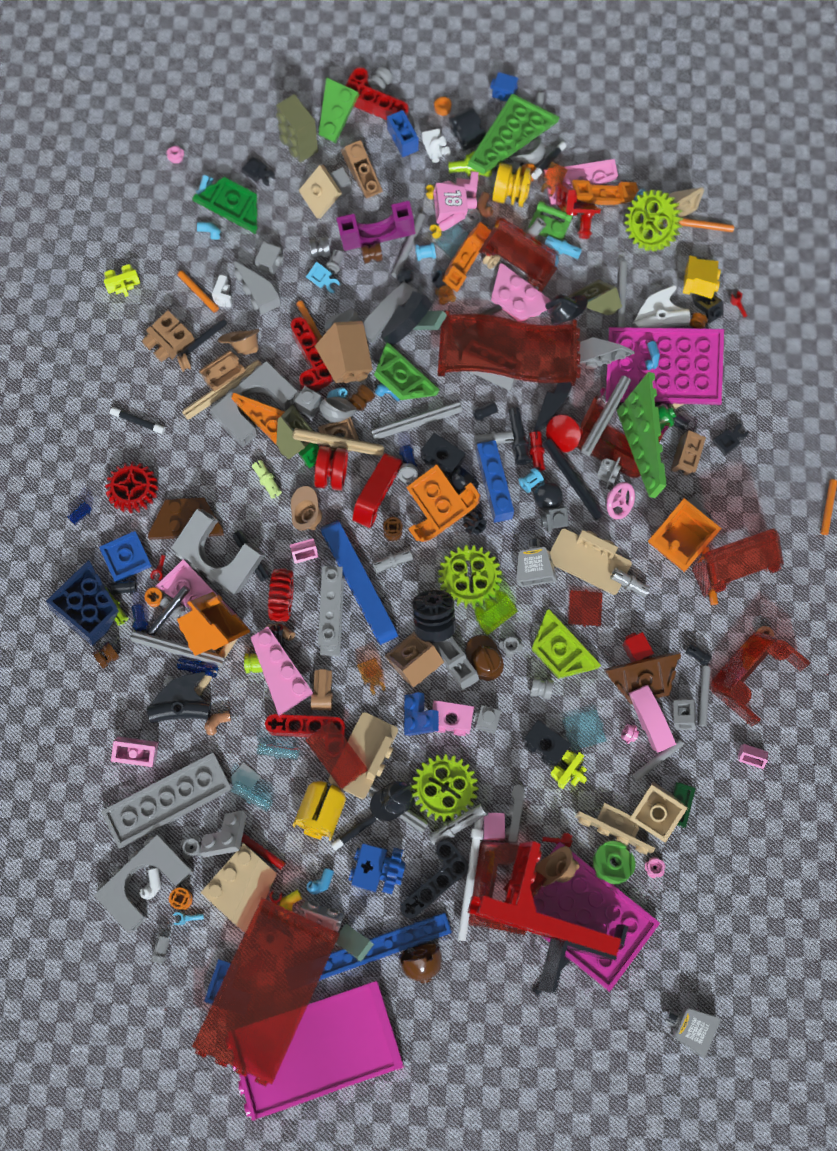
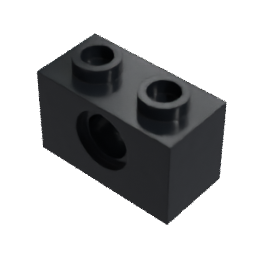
[421,433,466,477]
[522,720,571,767]

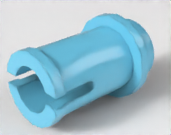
[196,175,214,194]

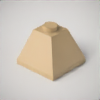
[655,187,704,225]
[630,782,688,842]

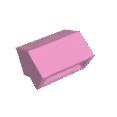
[290,539,319,563]
[738,744,768,769]

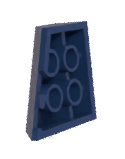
[46,560,119,647]

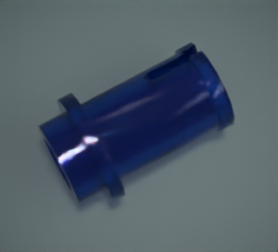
[399,445,418,468]
[67,501,93,526]
[131,604,148,631]

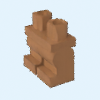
[142,310,194,362]

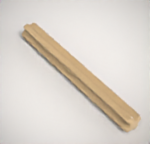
[182,360,262,420]
[292,428,384,456]

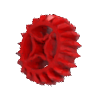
[105,461,159,514]
[268,568,294,622]

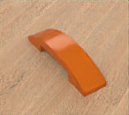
[572,180,639,205]
[442,222,494,292]

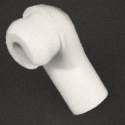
[140,868,161,900]

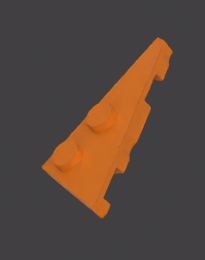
[231,392,284,444]

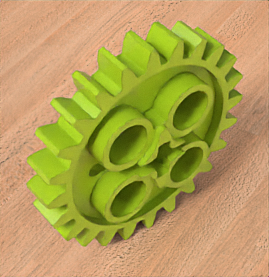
[625,190,683,251]
[438,545,502,609]
[412,754,478,822]

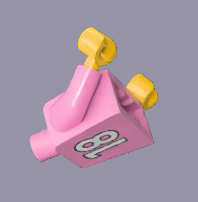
[426,181,477,239]

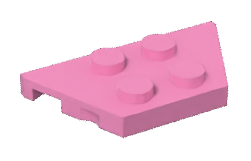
[491,263,552,322]

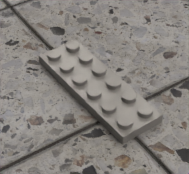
[101,753,232,849]

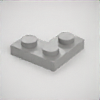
[200,811,246,857]

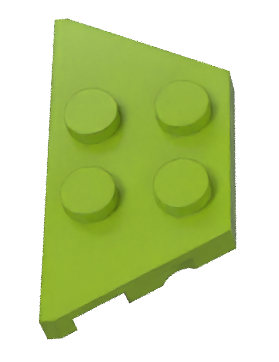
[531,609,601,679]

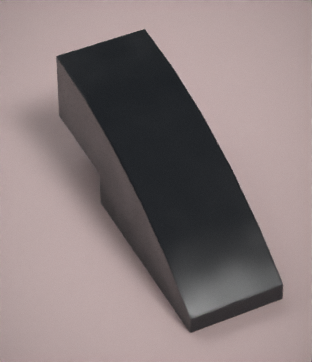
[381,291,432,346]
[534,377,574,433]

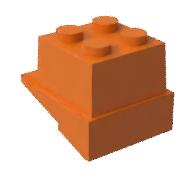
[648,498,722,572]
[177,592,250,656]

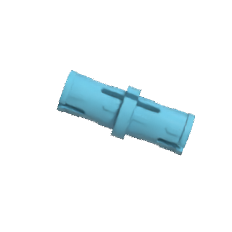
[544,235,582,260]

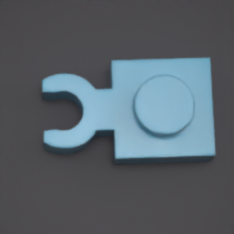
[306,262,341,294]

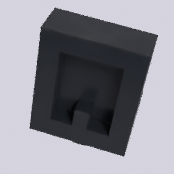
[694,294,724,323]

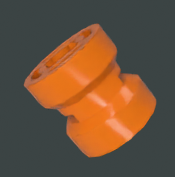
[169,888,193,910]

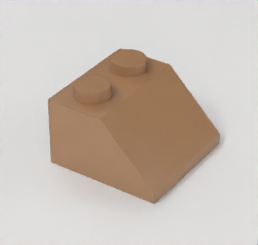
[385,631,444,688]

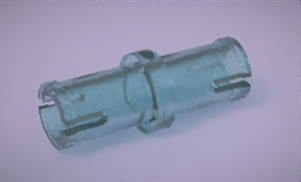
[257,742,300,761]
[231,781,273,812]

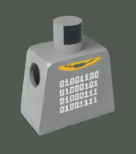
[516,539,558,587]
[665,1008,721,1058]

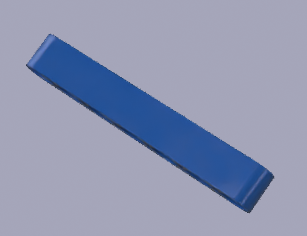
[320,520,398,645]

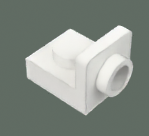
[212,275,232,307]

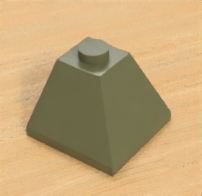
[568,279,622,315]
[276,405,313,460]

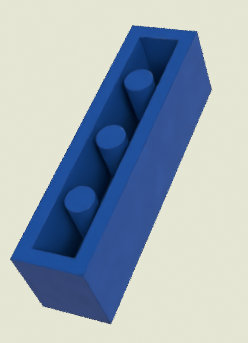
[476,440,514,523]

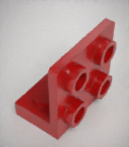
[556,182,601,216]

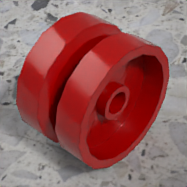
[315,445,348,491]

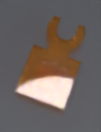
[541,162,568,197]
[357,658,385,696]

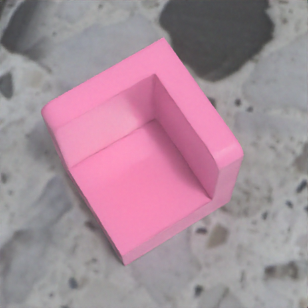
[455,172,479,198]
[483,813,505,841]

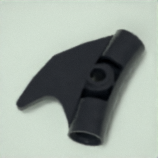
[147,672,211,723]

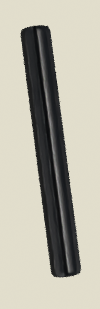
[543,439,604,520]

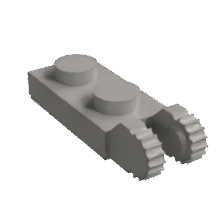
[505,784,525,845]

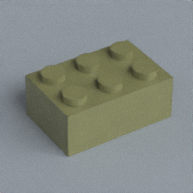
[276,94,318,163]

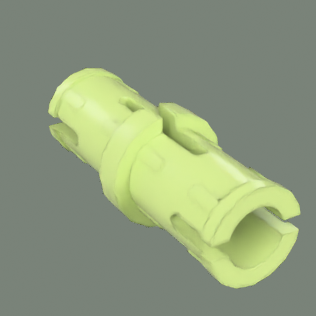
[252,460,282,499]

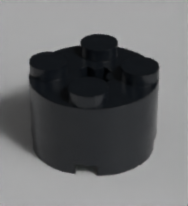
[448,107,486,151]

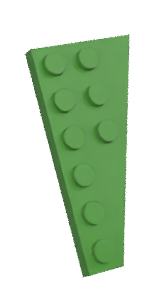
[617,372,666,498]

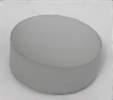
[398,463,418,483]

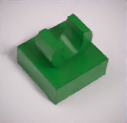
[298,443,319,469]

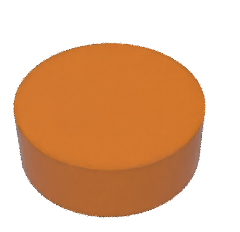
[434,97,452,116]

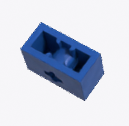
[387,110,419,157]
[349,844,387,893]

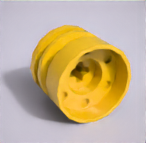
[492,162,531,208]

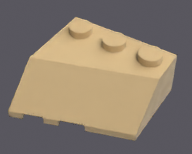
[200,844,277,936]

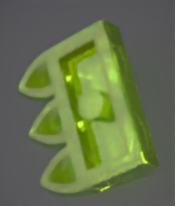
[474,590,518,635]

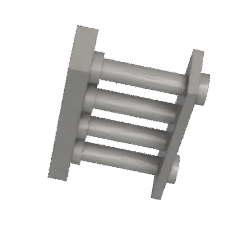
[318,566,344,657]

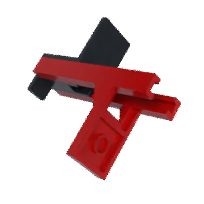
[467,841,628,994]

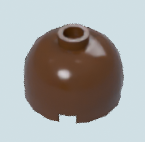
[399,944,442,983]

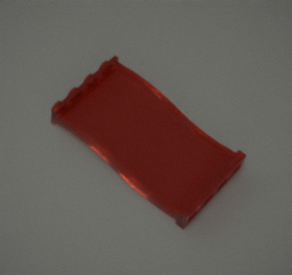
[437,310,581,386]
[192,898,340,1087]

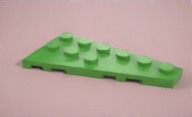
[468,94,560,174]

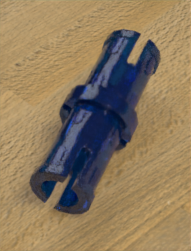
[177,657,219,678]

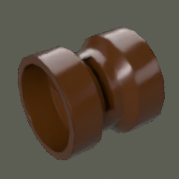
[361,243,383,264]
[348,385,375,411]
[383,517,403,542]
[92,641,120,669]

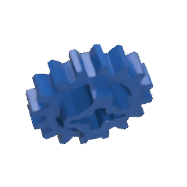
[380,847,406,895]

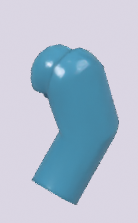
[645,341,660,370]
[375,383,400,402]
[306,868,334,894]

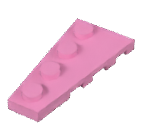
[543,159,618,207]
[155,559,236,615]
[251,627,313,716]

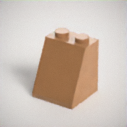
[315,321,373,383]

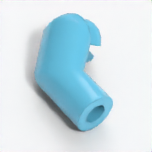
[197,222,221,240]

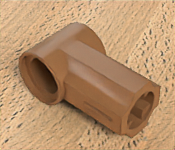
[311,669,332,710]

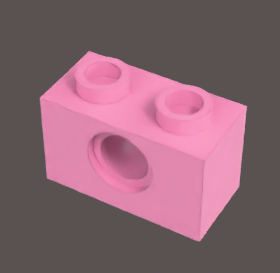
[432,700,474,736]
[111,736,159,767]

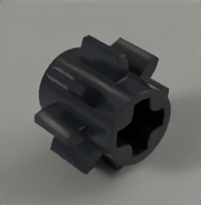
[462,511,487,535]

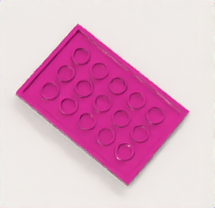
[606,327,724,405]
[530,842,660,992]

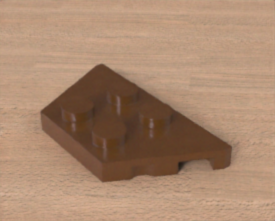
[148,497,224,540]
[604,651,681,704]

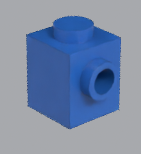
[490,72,519,101]

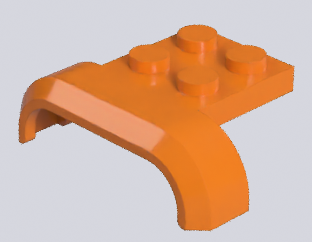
[406,465,481,542]

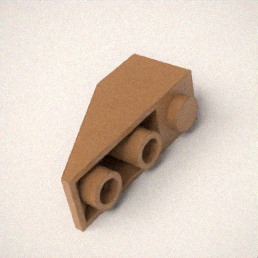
[341,140,383,199]

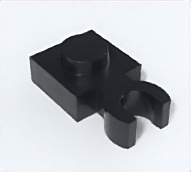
[241,156,275,186]
[713,424,749,456]

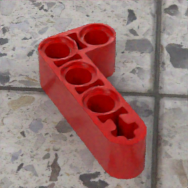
[345,67,409,120]
[291,317,334,392]
[352,453,403,528]
[265,714,345,759]

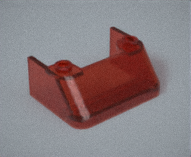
[478,216,559,292]
[577,387,670,478]
[692,528,784,598]
[709,632,810,727]
[468,841,526,936]

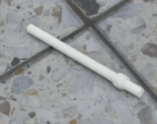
[457,817,484,941]

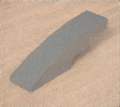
[363,282,419,343]

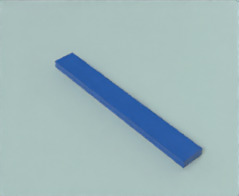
[284,913,452,991]

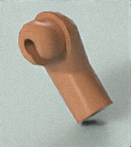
[204,711,231,735]

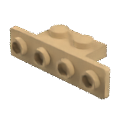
[575,803,655,855]

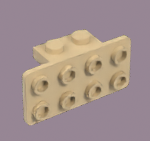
[550,529,632,595]
[328,712,398,799]

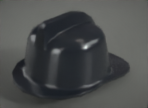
[545,294,588,325]
[370,781,415,821]

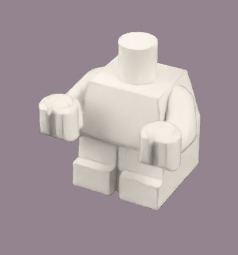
[422,129,451,163]

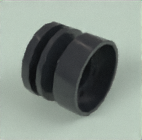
[412,590,456,643]

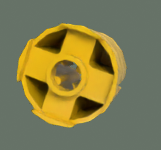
[292,781,346,841]

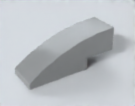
[430,637,479,691]

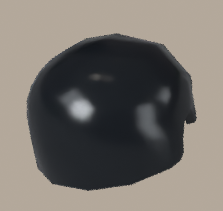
[451,466,479,493]
[534,481,563,510]

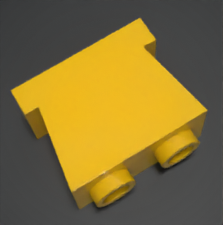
[683,255,721,299]

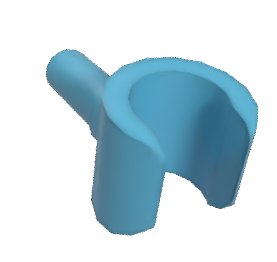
[173,912,204,925]

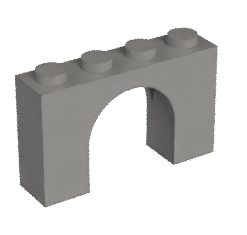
[210,361,298,447]
[171,509,266,594]
[94,835,194,933]

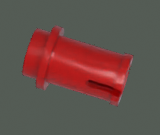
[578,214,592,239]

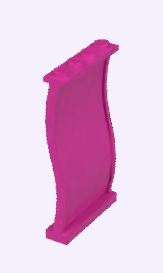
[225,981,404,1121]

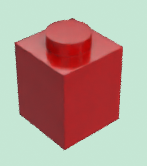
[622,632,654,662]

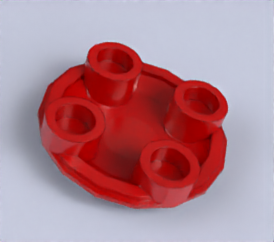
[546,414,583,453]

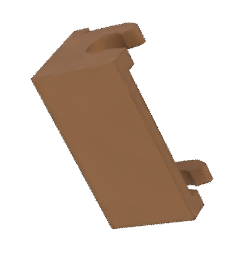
[199,350,246,392]
[671,430,706,475]

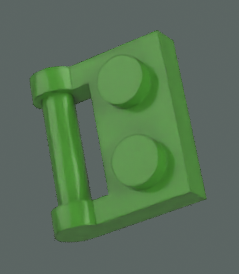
[528,201,573,241]

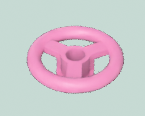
[606,482,635,520]

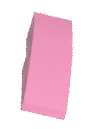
[629,685,676,752]

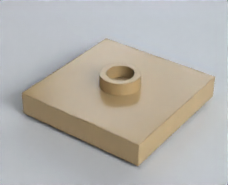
[299,165,342,218]

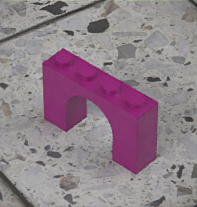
[336,201,416,251]

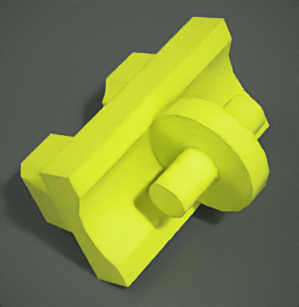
[103,264,140,297]
[551,750,587,789]

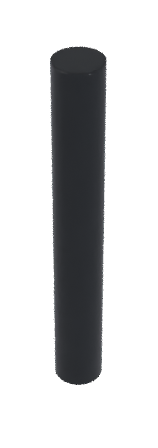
[179,319,227,356]
[148,586,190,636]

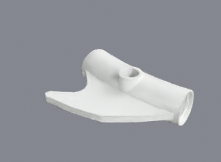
[632,286,690,328]

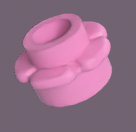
[167,146,184,163]
[621,724,639,744]
[645,857,665,878]

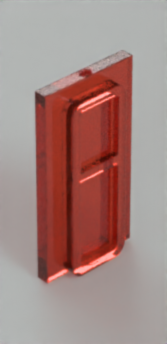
[305,721,368,790]

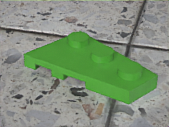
[319,78,359,144]

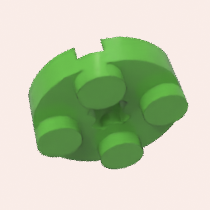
[593,841,636,884]

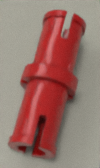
[529,431,545,471]

